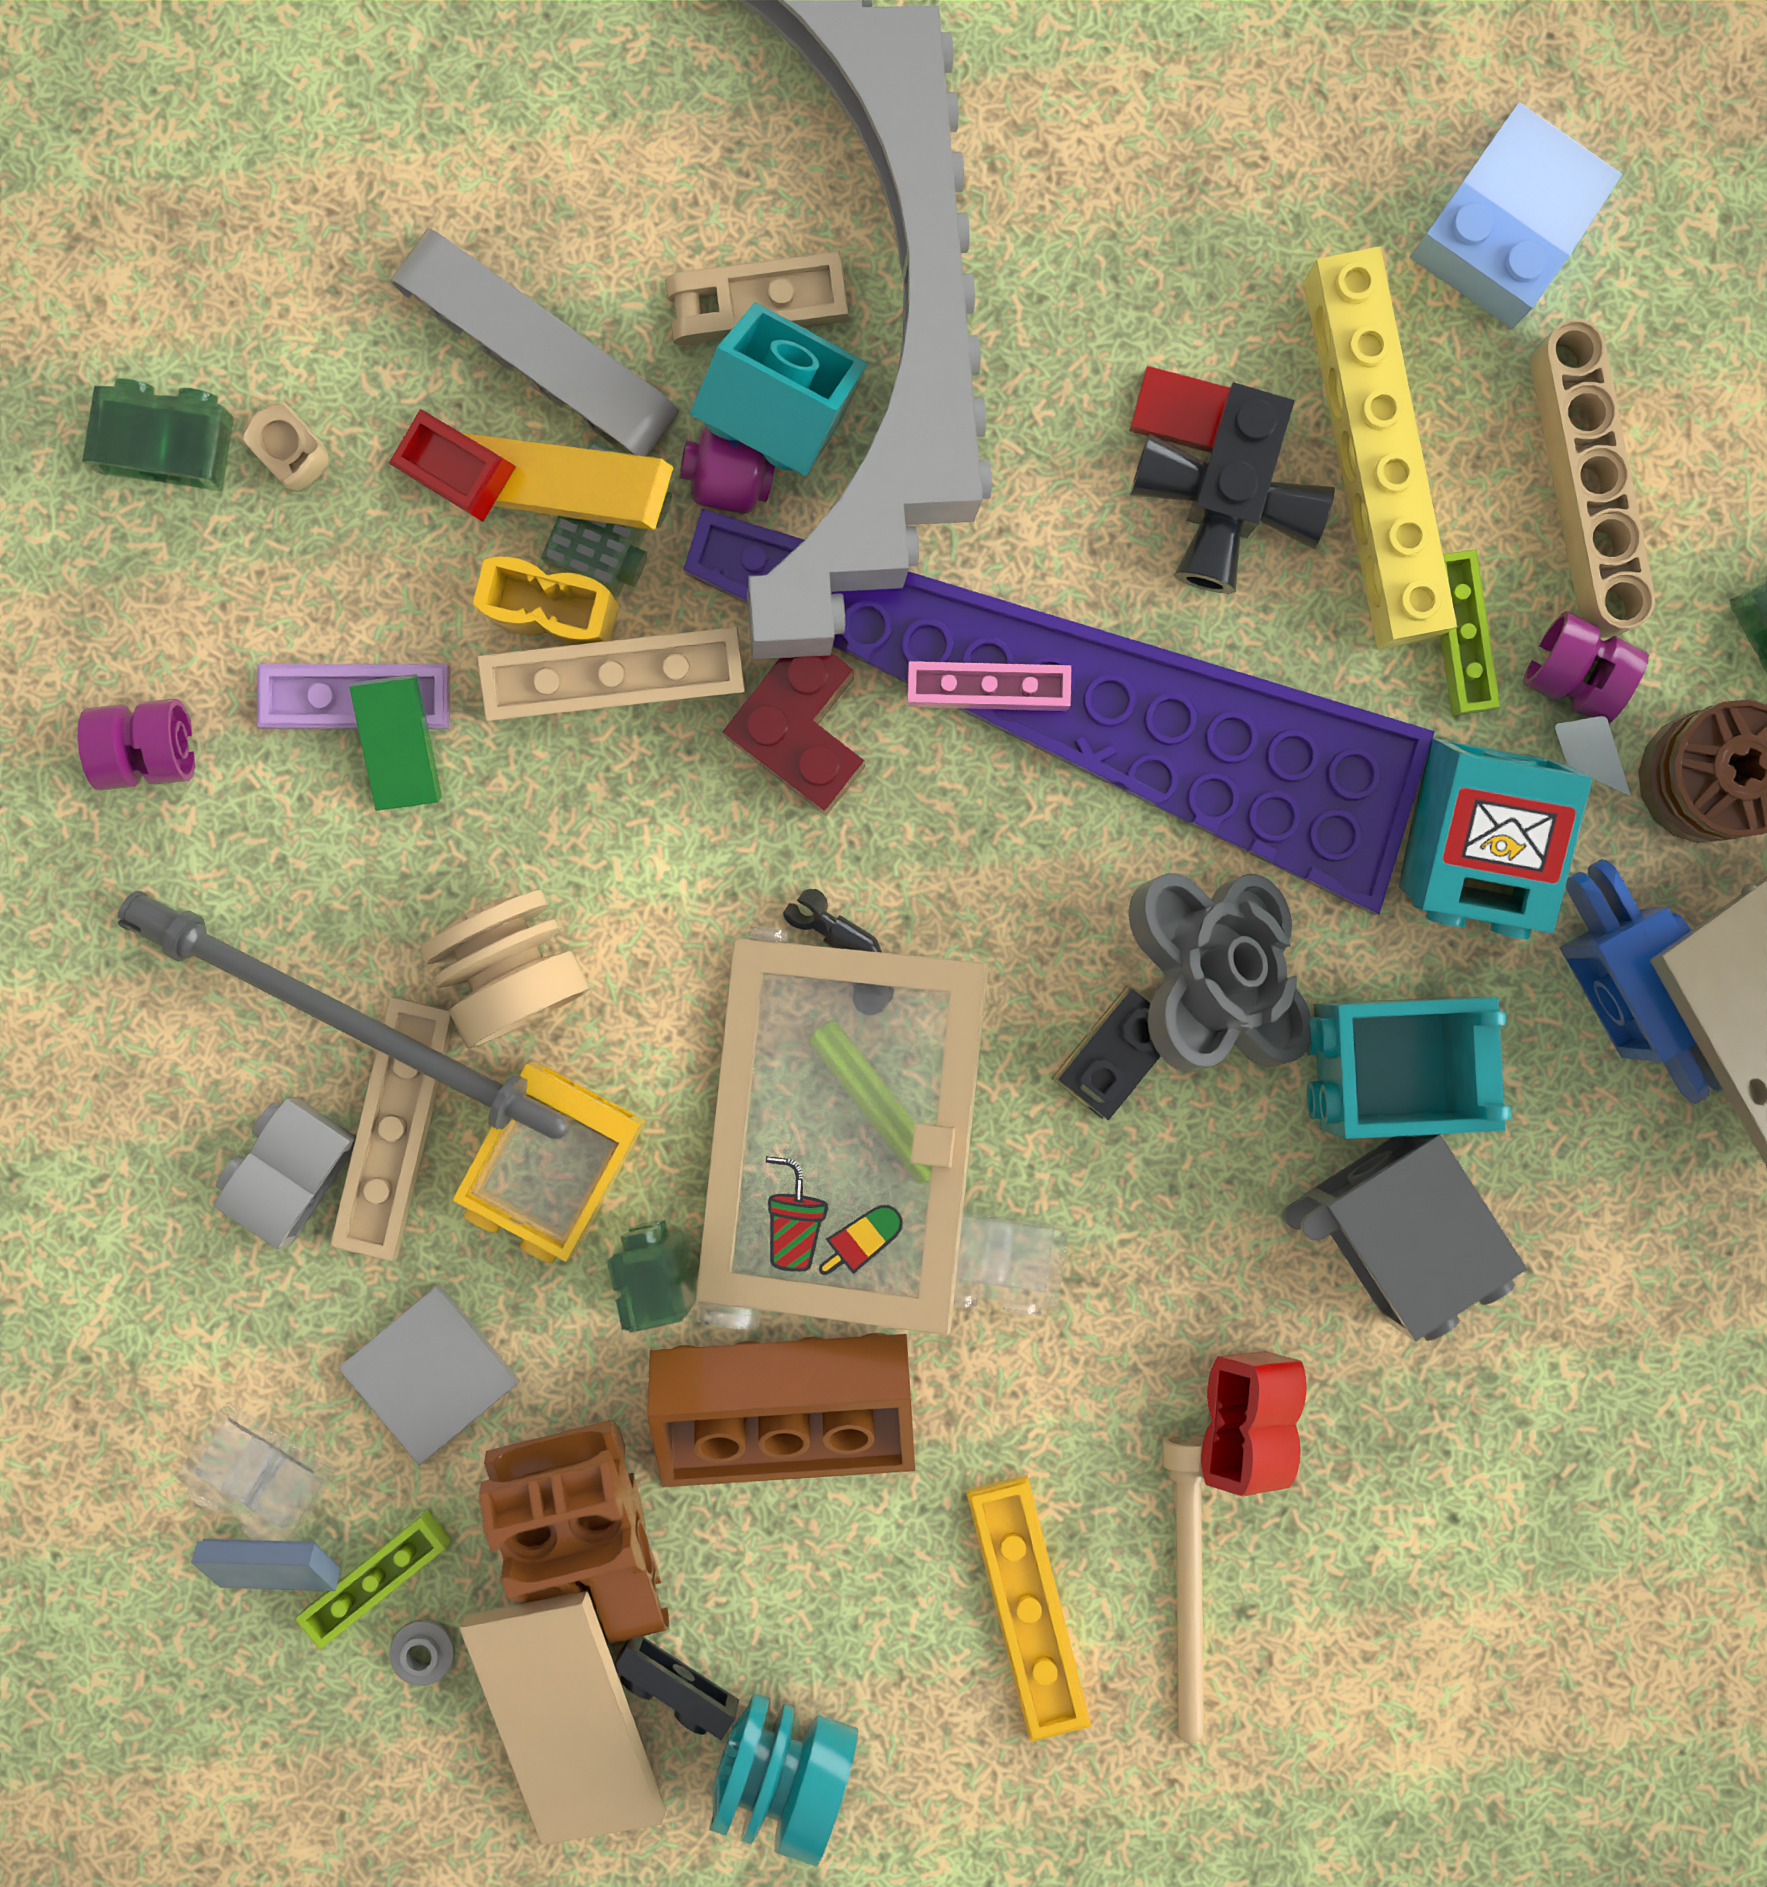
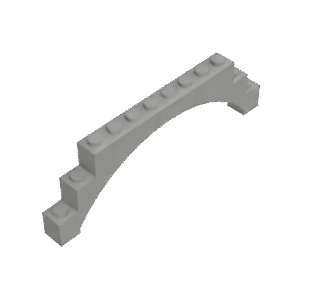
[738,0,992,660]

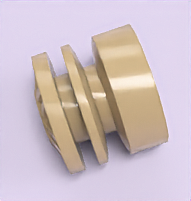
[419,890,591,1049]

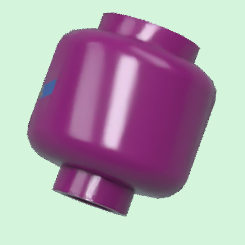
[679,426,775,514]

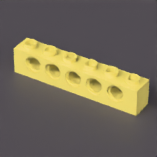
[1303,246,1457,650]

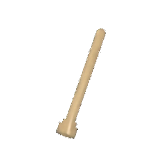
[1163,1435,1205,1744]

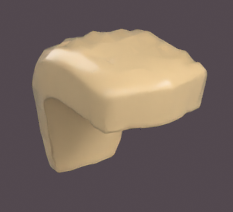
[243,401,330,492]

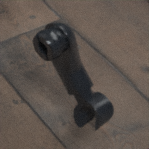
[783,889,895,1016]

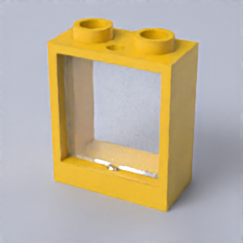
[452,1061,646,1263]

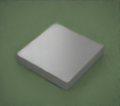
[338,1283,521,1466]

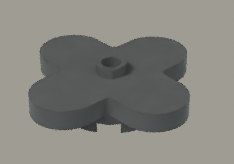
[1129,873,1311,1072]

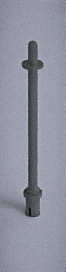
[118,891,569,1139]

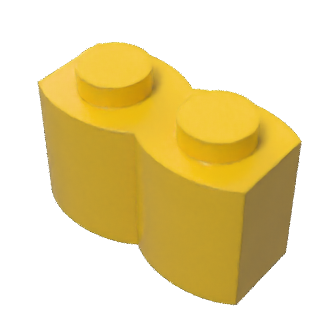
[472,557,620,646]

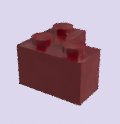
[722,652,865,817]

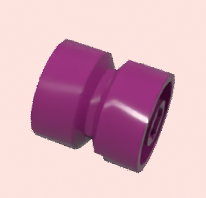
[1523,611,1649,724]
[77,698,196,791]

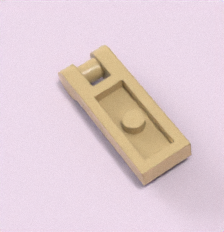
[665,251,849,346]

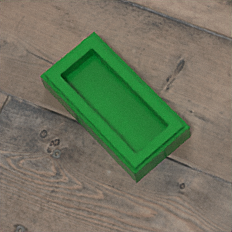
[349,674,442,811]

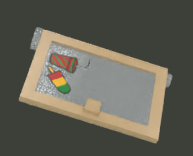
[696,927,988,1335]

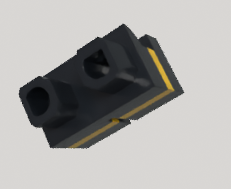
[1051,986,1161,1120]

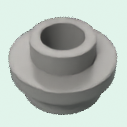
[389,1619,455,1686]

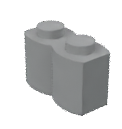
[214,1098,356,1250]

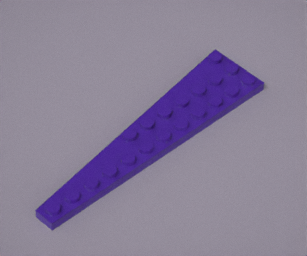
[683,509,1435,915]

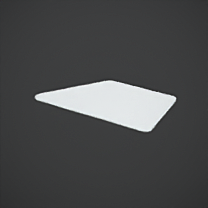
[1555,716,1631,796]

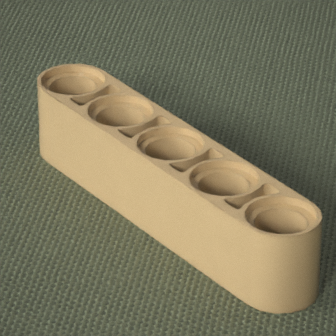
[1531,319,1655,638]

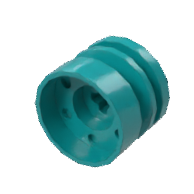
[709,1693,858,1867]

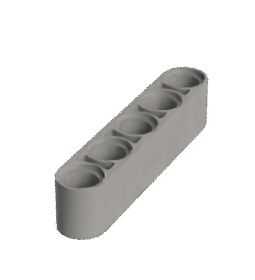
[390,228,679,457]

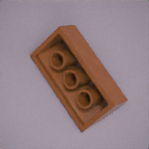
[647,1333,915,1487]

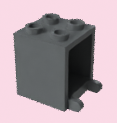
[1284,1134,1528,1342]

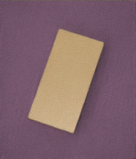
[459,1591,666,1845]

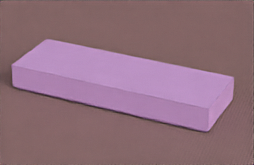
[257,664,450,729]

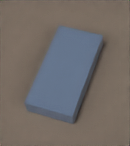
[191,1539,341,1591]

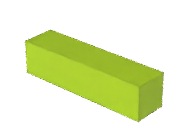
[1440,549,1500,717]
[295,1510,452,1650]

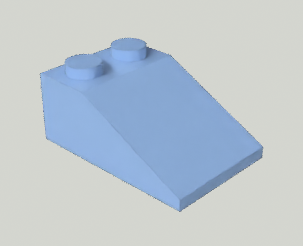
[1410,102,1622,329]

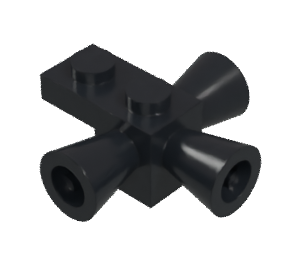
[1130,382,1335,594]

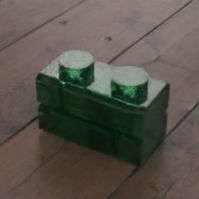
[607,1220,697,1333]

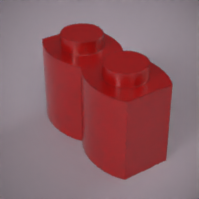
[1201,1351,1307,1497]

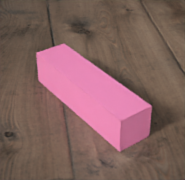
[907,661,1071,711]

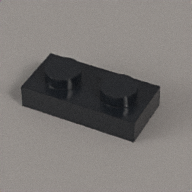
[614,1637,739,1740]

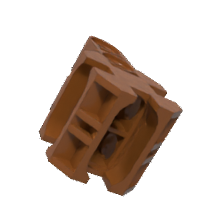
[479,1420,670,1644]

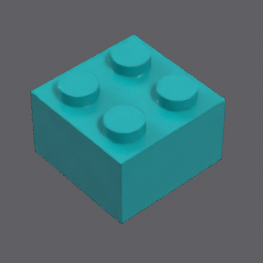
[689,302,868,476]

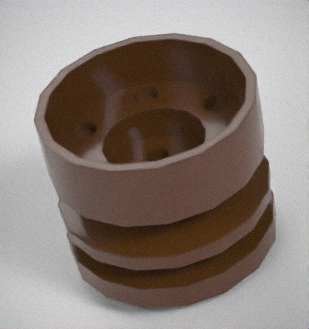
[1638,699,1767,843]

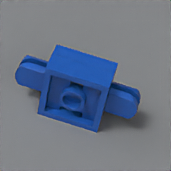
[1559,859,1722,1104]

